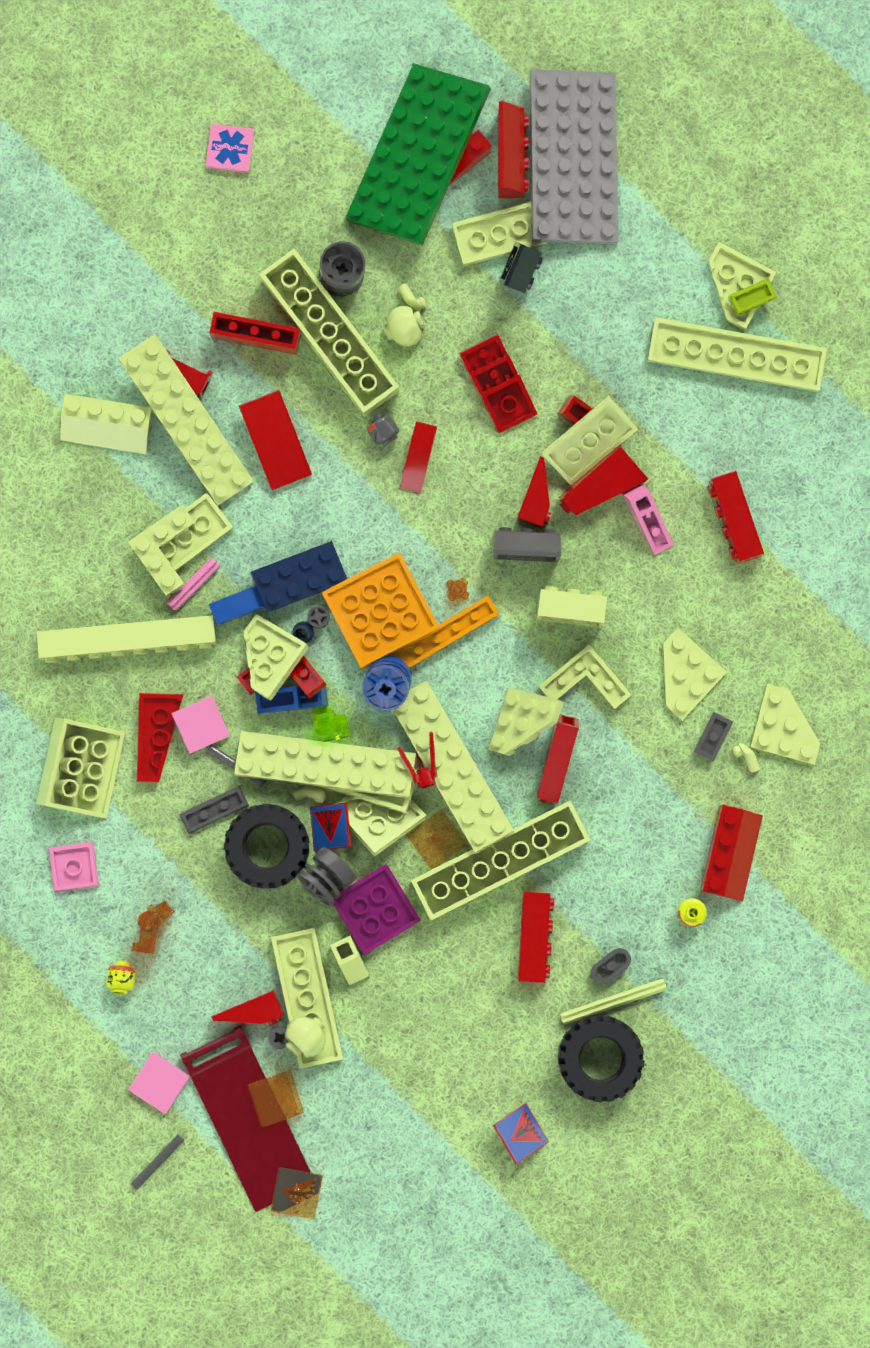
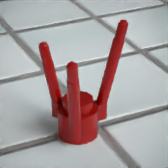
[397,732,438,789]

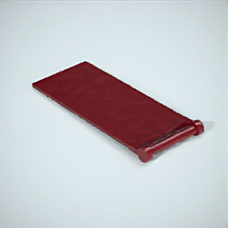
[180,1025,315,1212]

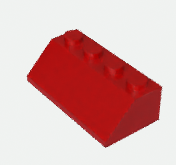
[498,101,529,198]
[700,804,763,902]

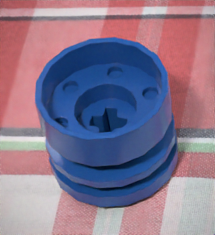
[363,656,412,711]

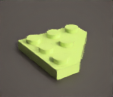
[708,242,776,330]
[243,614,309,701]
[663,628,727,721]
[750,684,820,765]
[488,687,564,757]
[336,795,426,857]

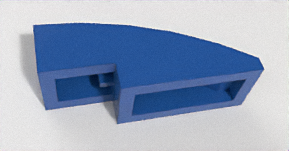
[209,587,264,626]
[255,686,328,714]

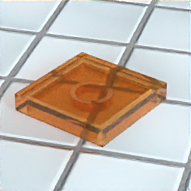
[247,1070,304,1128]

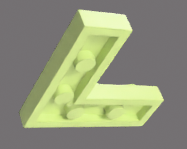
[128,505,195,597]
[538,645,631,709]

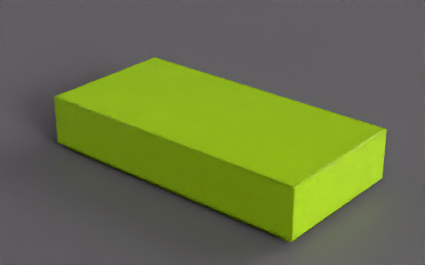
[728,278,777,316]

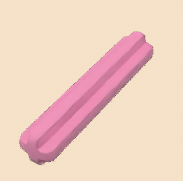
[167,558,220,611]

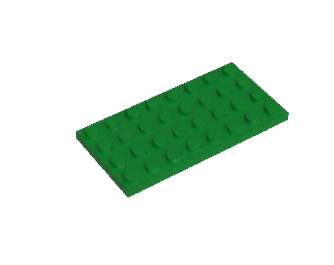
[345,63,491,246]

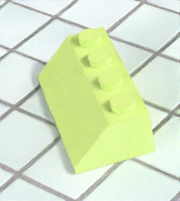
[60,394,154,455]

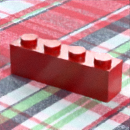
[209,312,301,355]
[707,471,764,564]
[518,892,554,983]

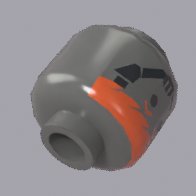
[367,413,399,447]

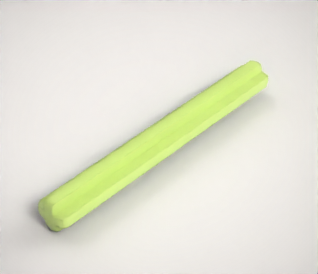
[560,979,667,1025]

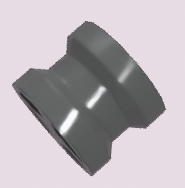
[307,606,329,629]
[269,1026,288,1049]

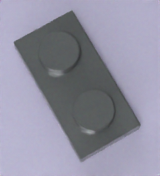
[693,712,733,761]

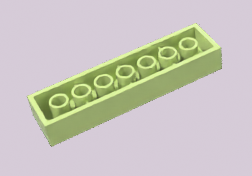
[259,249,399,418]
[411,800,590,920]

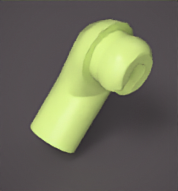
[398,284,427,311]
[732,743,760,772]
[292,785,326,803]

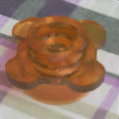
[446,578,469,601]

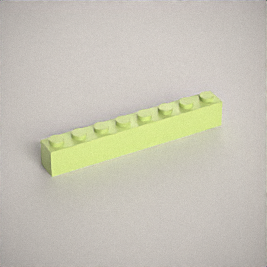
[37,615,217,663]

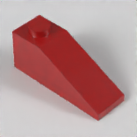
[449,129,492,186]
[517,456,552,529]
[211,990,284,1026]

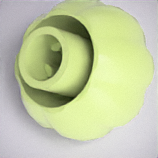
[384,306,426,347]
[285,1017,325,1057]

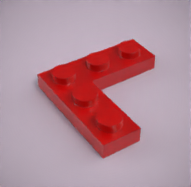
[237,655,327,699]

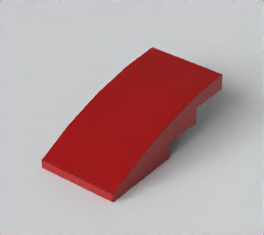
[458,334,538,433]
[238,390,312,490]

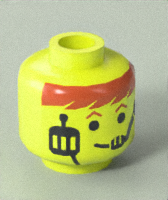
[677,898,707,927]
[106,961,136,995]

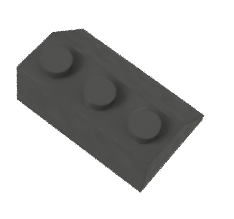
[493,527,561,562]

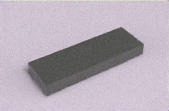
[179,786,249,834]

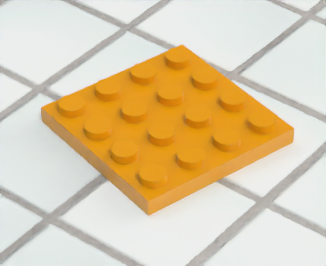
[322,553,440,670]

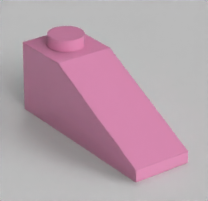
[622,484,674,555]

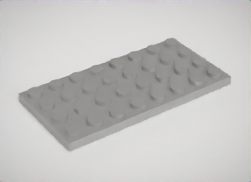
[529,69,618,244]

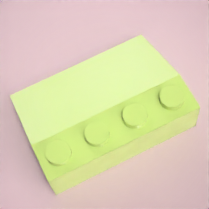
[36,717,125,819]

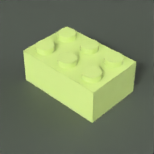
[536,586,607,627]

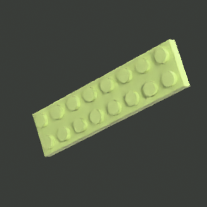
[647,317,827,392]
[118,334,254,506]
[393,680,514,854]
[234,731,416,798]

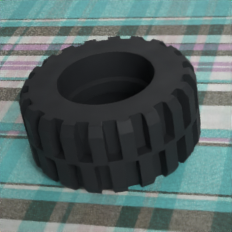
[224,804,310,889]
[558,1015,645,1103]

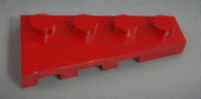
[136,693,184,782]

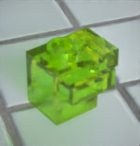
[311,706,351,742]

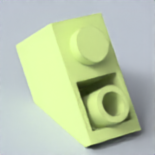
[330,935,370,985]

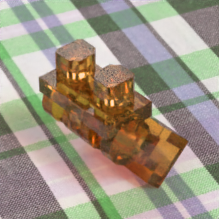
[132,900,175,955]

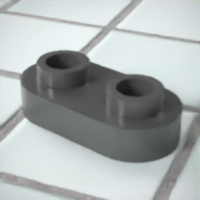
[591,948,631,984]

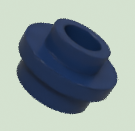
[293,621,314,643]

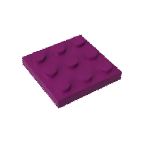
[332,863,421,955]

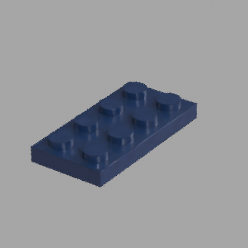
[250,541,347,614]

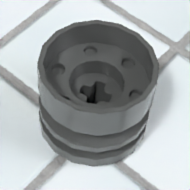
[319,241,366,296]
[296,847,356,907]

